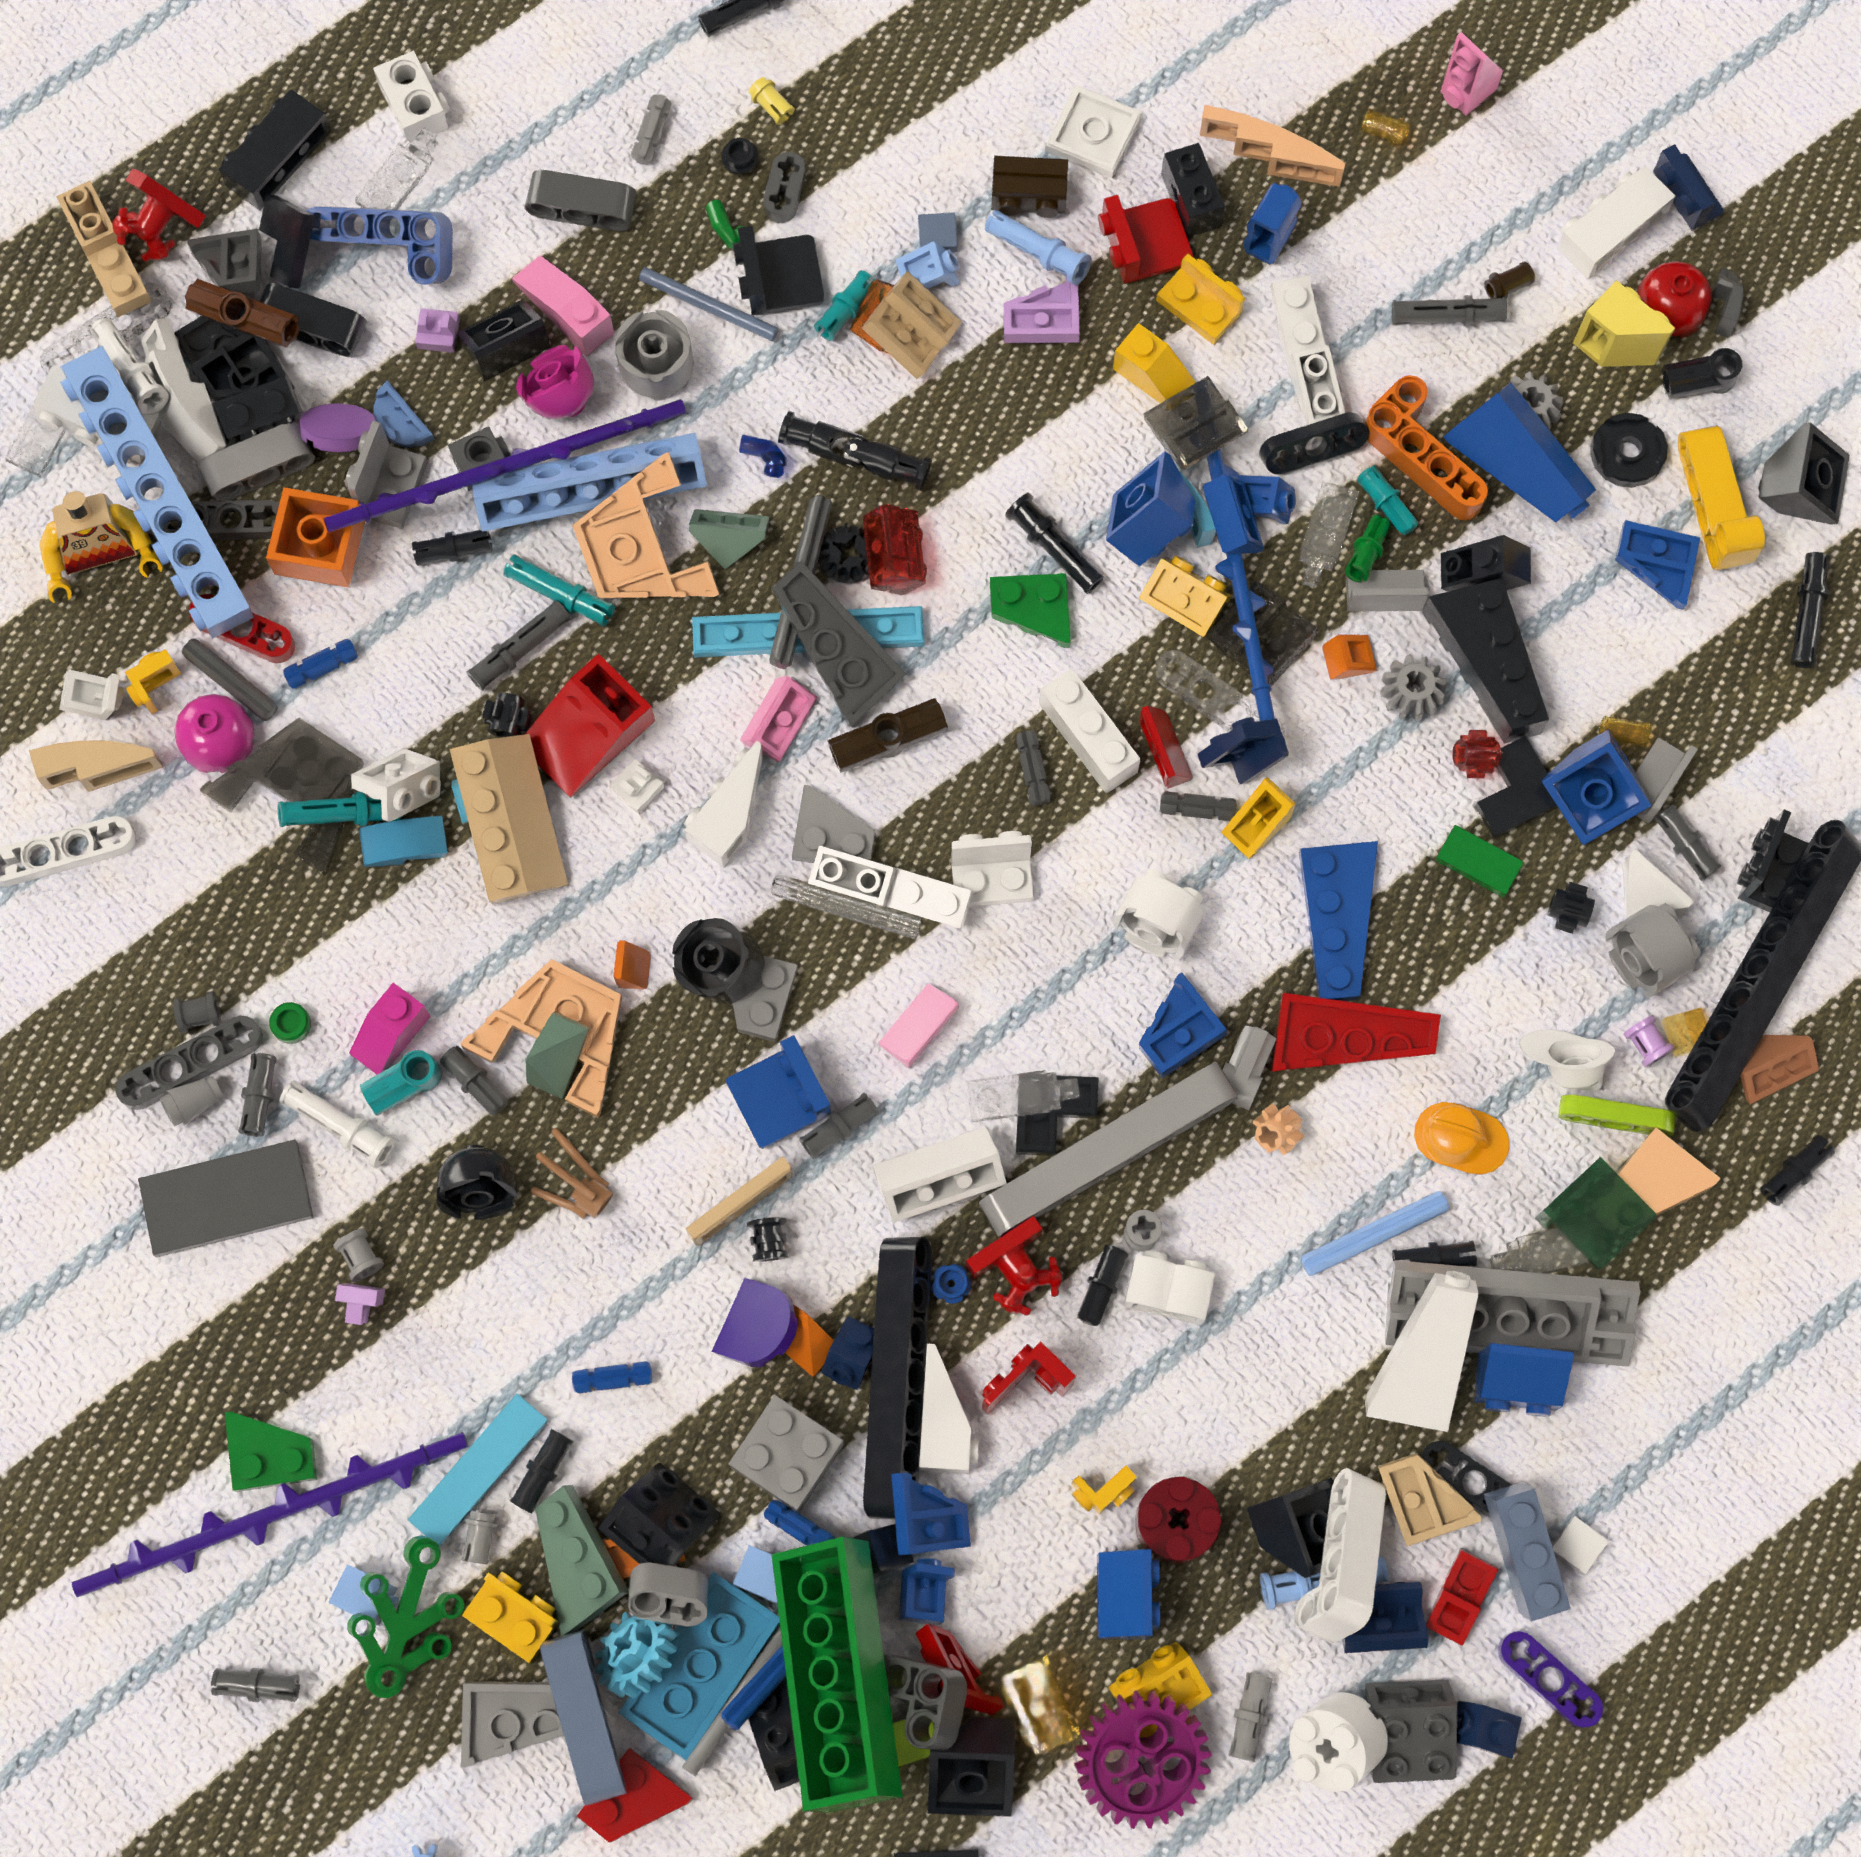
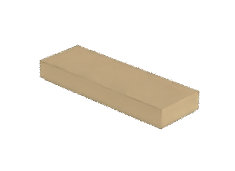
[685,1156,793,1246]

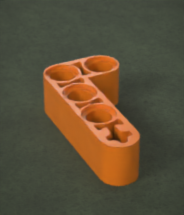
[1365,375,1488,521]

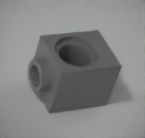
[448,426,511,491]

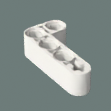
[1294,1468,1386,1643]

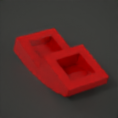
[1426,1548,1499,1646]

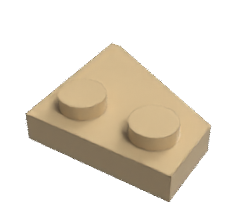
[1378,1453,1482,1546]

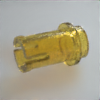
[1360,108,1411,146]
[1599,713,1652,747]

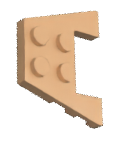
[572,452,720,598]
[461,959,622,1118]

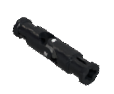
[778,411,932,491]

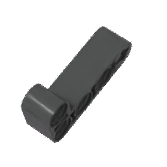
[883,1652,967,1750]

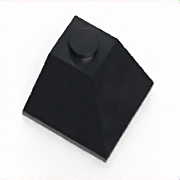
[1758,422,1850,525]
[1247,1478,1334,1578]
[928,1717,1015,1817]

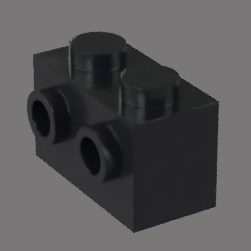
[213,375,302,442]

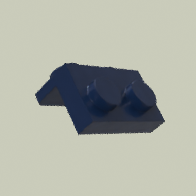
[1653,144,1724,231]
[1197,717,1289,784]
[1342,1582,1429,1653]

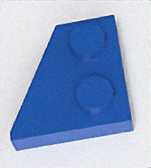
[1139,972,1227,1079]

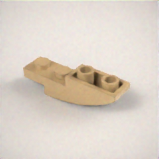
[56,181,152,317]

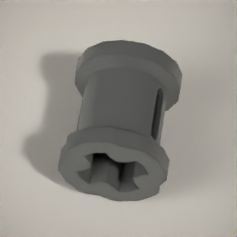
[173,991,222,1033]

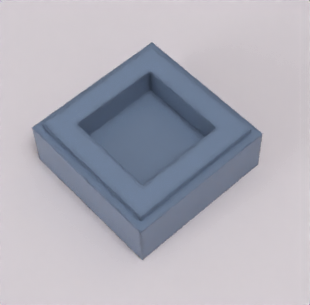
[918,212,958,252]

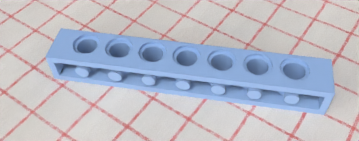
[60,345,254,639]

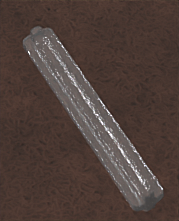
[771,874,922,939]

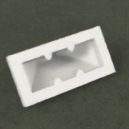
[1622,849,1695,918]

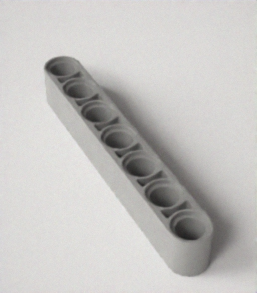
[979,1062,1238,1238]

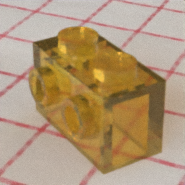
[1002,1655,1080,1756]

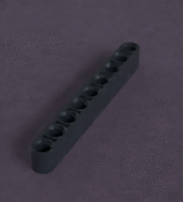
[1665,820,1861,1132]

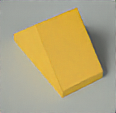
[1221,777,1296,859]

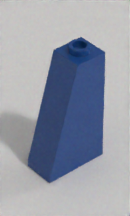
[1443,382,1596,522]

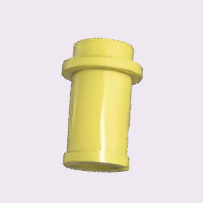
[749,77,795,125]

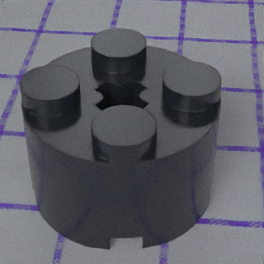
[672,918,765,1005]

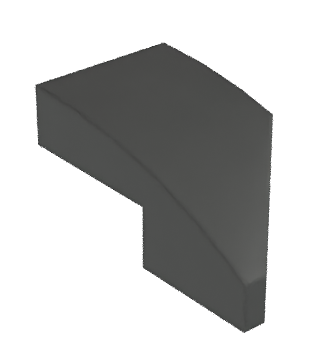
[1712,267,1743,338]

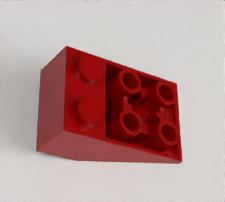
[525,653,655,798]

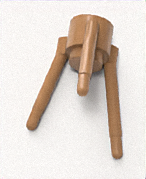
[530,1128,614,1219]

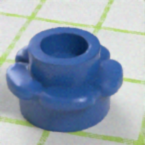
[932,1264,971,1304]

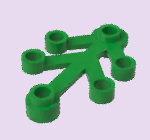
[347,1535,464,1698]

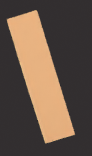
[1199,105,1345,187]

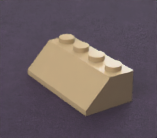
[450,734,569,905]

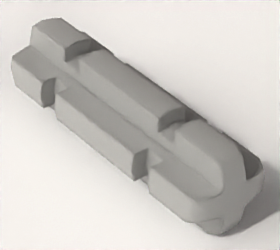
[631,94,671,164]

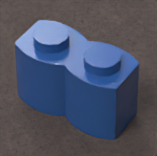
[1243,183,1301,265]

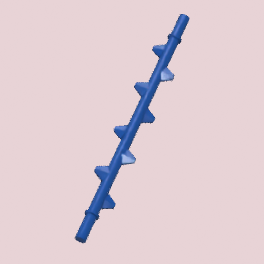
[1190,382,1275,721]

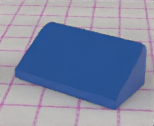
[1203,474,1264,554]

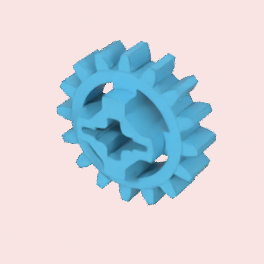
[595,1612,678,1699]

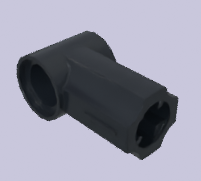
[1662,348,1742,399]

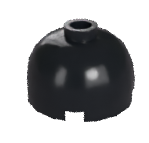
[436,1145,517,1220]

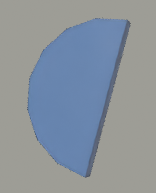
[373,381,434,447]

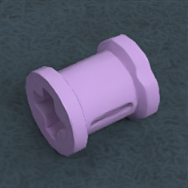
[1623,1015,1675,1067]

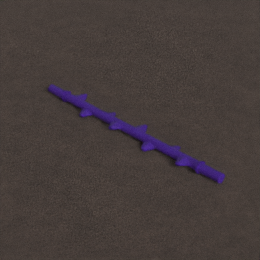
[324,399,686,533]
[72,1432,468,1598]

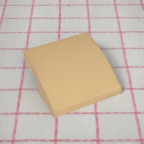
[862,271,962,379]

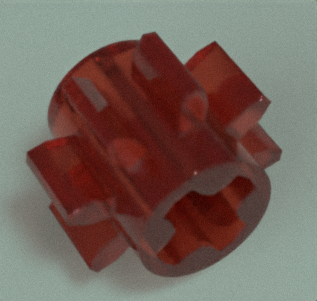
[1452,730,1501,778]

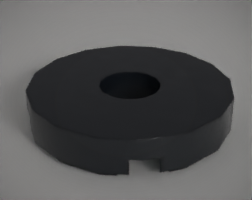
[1590,412,1668,488]

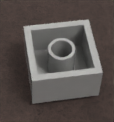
[728,1395,844,1513]

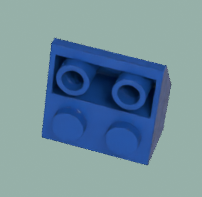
[1097,1550,1160,1640]

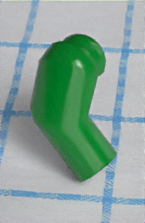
[706,200,744,250]

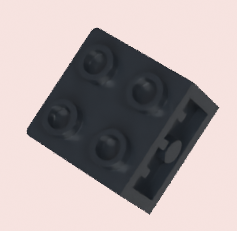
[1737,809,1809,912]
[598,1463,721,1567]
[748,1680,799,1791]

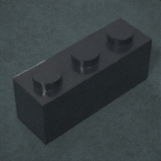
[219,89,331,211]

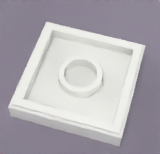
[1045,85,1142,179]

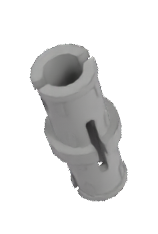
[1228,1672,1273,1762]

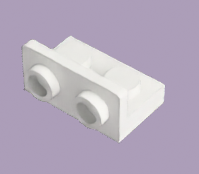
[351,748,441,822]

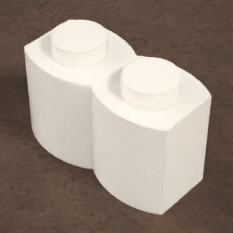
[1123,1250,1215,1325]

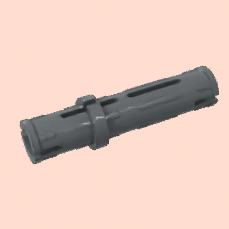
[1391,295,1507,326]
[466,600,571,691]

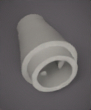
[159,1076,223,1127]

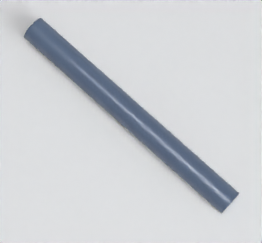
[639,267,778,341]

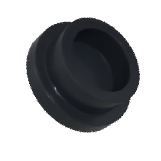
[721,138,759,175]

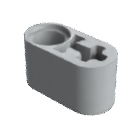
[628,1563,709,1626]

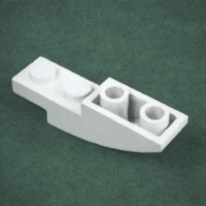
[1270,275,1345,425]
[141,319,226,463]
[808,846,973,929]

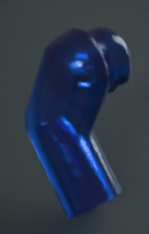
[739,434,787,478]

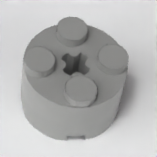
[615,310,694,401]
[1606,903,1700,997]

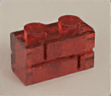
[863,504,927,595]

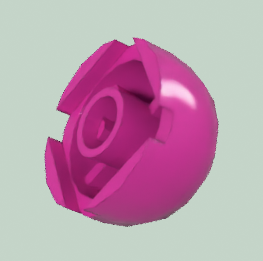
[516,345,594,419]
[174,694,255,773]

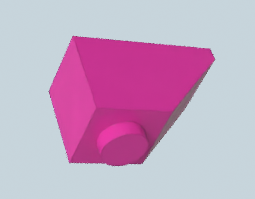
[349,982,431,1075]

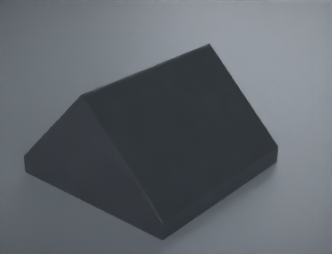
[457,299,551,381]

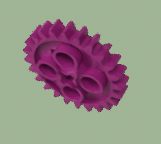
[1074,1690,1212,1829]

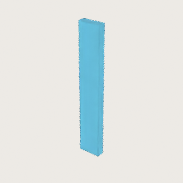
[692,606,924,658]

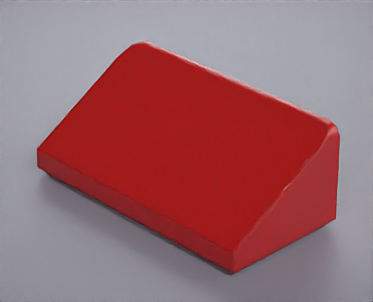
[1139,706,1193,789]

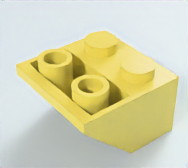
[1573,280,1675,367]

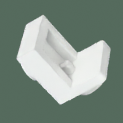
[59,669,124,720]

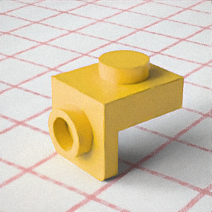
[125,649,181,715]
[1071,1465,1137,1514]

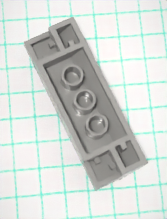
[1385,1260,1640,1366]

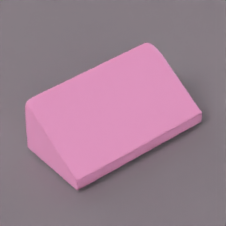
[740,676,818,762]
[878,984,959,1068]

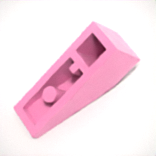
[512,255,614,357]

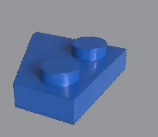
[1615,520,1700,610]
[891,1473,971,1555]

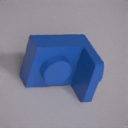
[1238,475,1296,524]

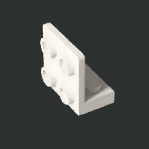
[951,831,1034,907]

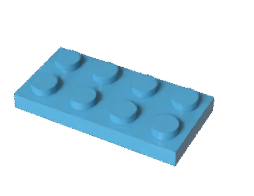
[618,1572,780,1760]

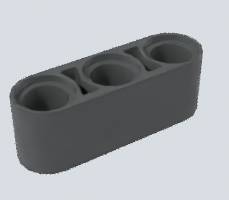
[524,170,637,231]

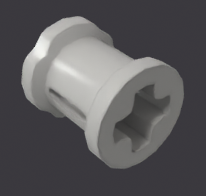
[1124,1210,1162,1252]
[333,1228,384,1282]

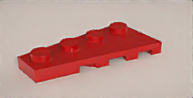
[1271,993,1441,1071]

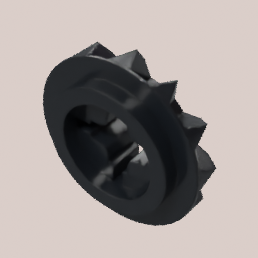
[818,523,879,583]

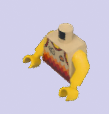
[39,491,163,603]

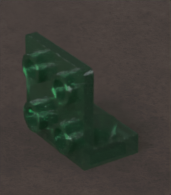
[1535,1157,1656,1270]

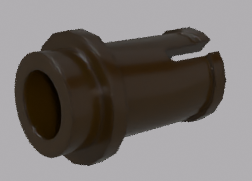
[1484,261,1535,299]

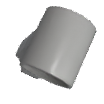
[1222,1025,1277,1110]

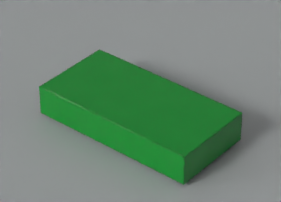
[1435,825,1524,898]

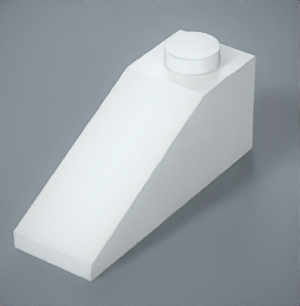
[919,1344,979,1474]

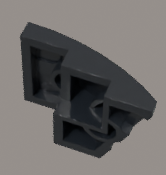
[174,307,296,398]

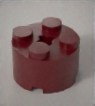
[1135,1476,1221,1564]

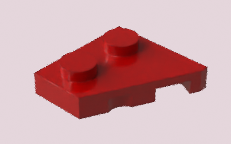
[915,1623,1004,1716]
[577,1748,693,1843]

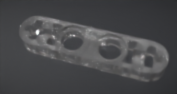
[40,283,172,376]
[1155,650,1285,738]

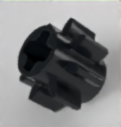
[482,693,532,738]
[1547,882,1595,934]

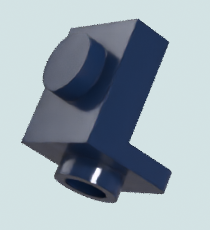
[822,1316,874,1390]
[1457,1701,1522,1759]

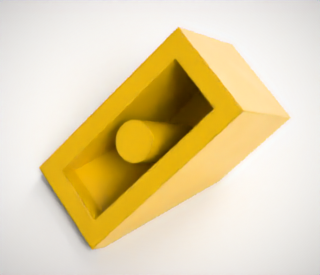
[1113,323,1196,412]

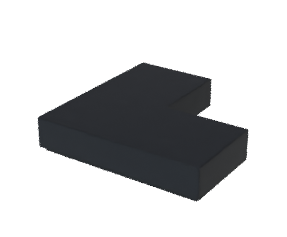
[259,194,315,289]
[1475,736,1558,839]
[1016,1074,1099,1156]

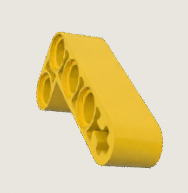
[1678,425,1765,571]

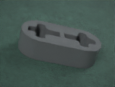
[763,152,806,223]

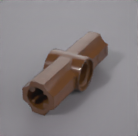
[185,279,299,348]

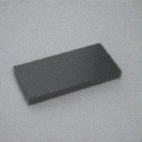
[138,1139,314,1258]

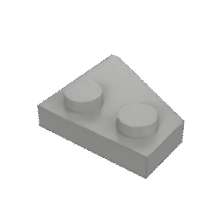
[792,785,875,863]

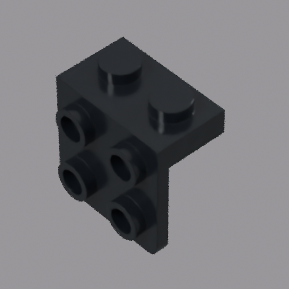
[732,226,824,316]

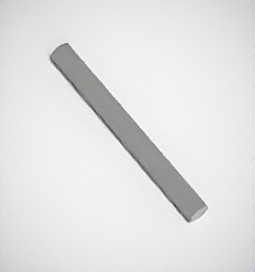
[682,1626,782,1777]

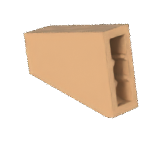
[1590,1128,1720,1233]

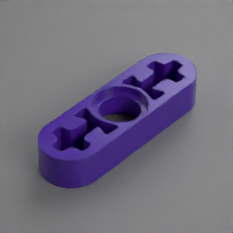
[1498,1631,1603,1728]

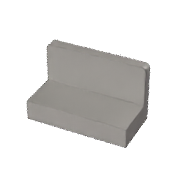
[1346,570,1430,612]
[1635,737,1698,824]

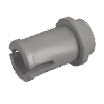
[461,1511,498,1564]

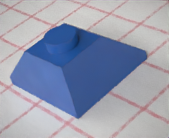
[1542,729,1651,845]

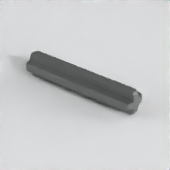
[181,638,278,721]

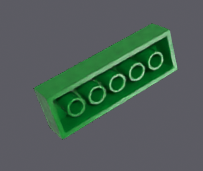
[771,1536,903,1813]

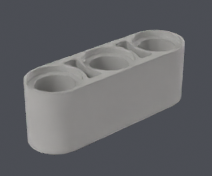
[199,422,315,501]

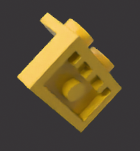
[1156,254,1245,345]
[1139,555,1232,637]
[462,1571,559,1664]
[1108,1642,1213,1738]

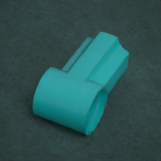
[359,1050,442,1116]

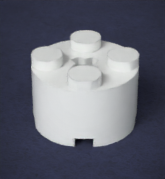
[1112,869,1205,959]
[1289,1692,1388,1792]

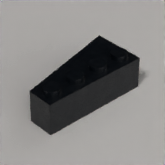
[1422,578,1549,744]

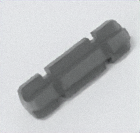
[1016,730,1051,806]
[1160,791,1237,821]

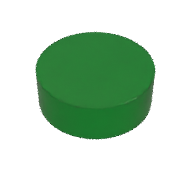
[269,1002,311,1044]

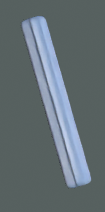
[1301,1191,1450,1276]

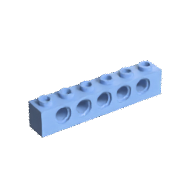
[472,433,707,532]

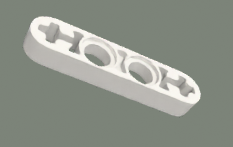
[0,816,136,887]

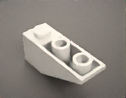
[684,741,763,868]

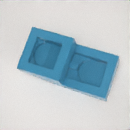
[359,816,448,867]

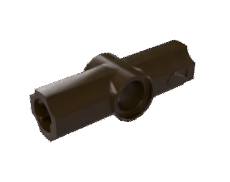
[827,698,948,773]

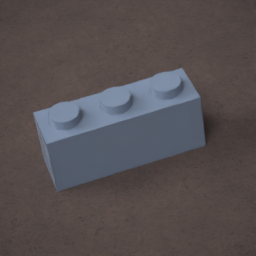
[1484,1482,1571,1622]

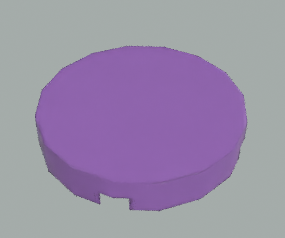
[299,403,376,452]

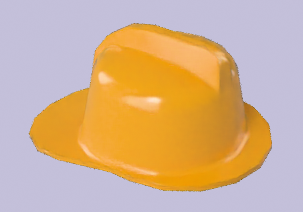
[1414,1102,1509,1175]

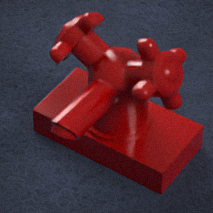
[112,168,206,262]
[966,1216,1062,1316]

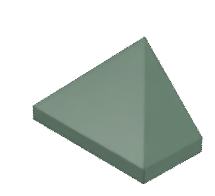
[689,509,770,569]
[525,1011,590,1099]

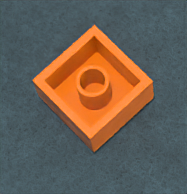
[266,487,365,588]

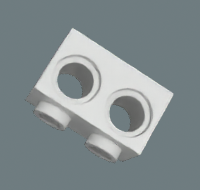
[373,51,450,146]

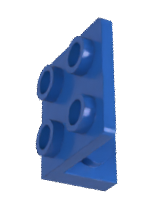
[726,1035,831,1149]

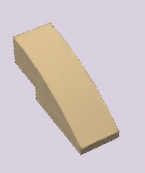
[29,740,163,792]

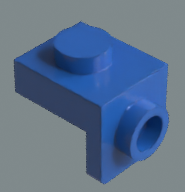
[899,1558,955,1625]

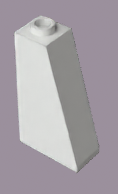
[1365,1271,1478,1432]

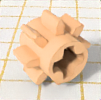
[1252,1103,1304,1155]

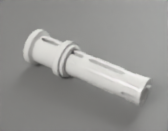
[91,318,169,414]
[280,1080,396,1169]

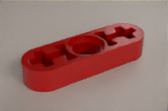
[189,594,295,663]

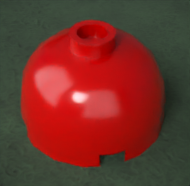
[1636,261,1712,338]

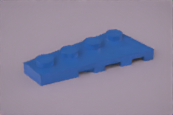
[1299,841,1378,1001]

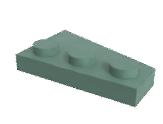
[535,1485,629,1636]

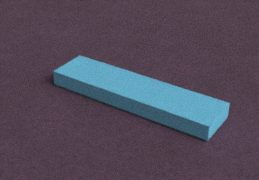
[408,1394,549,1547]

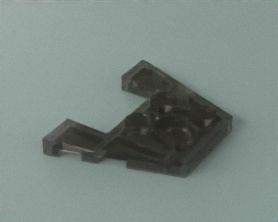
[200,718,364,876]

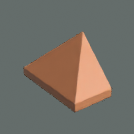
[1740,1035,1819,1104]

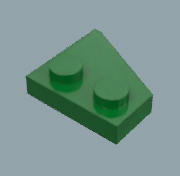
[989,573,1071,648]
[225,1411,317,1492]

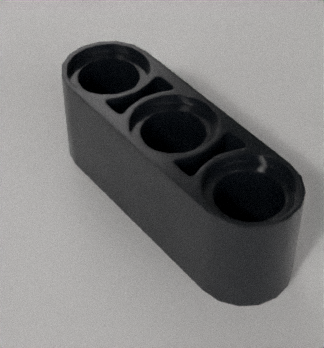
[259,283,367,357]

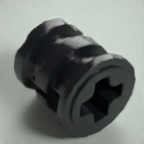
[747,1217,788,1262]

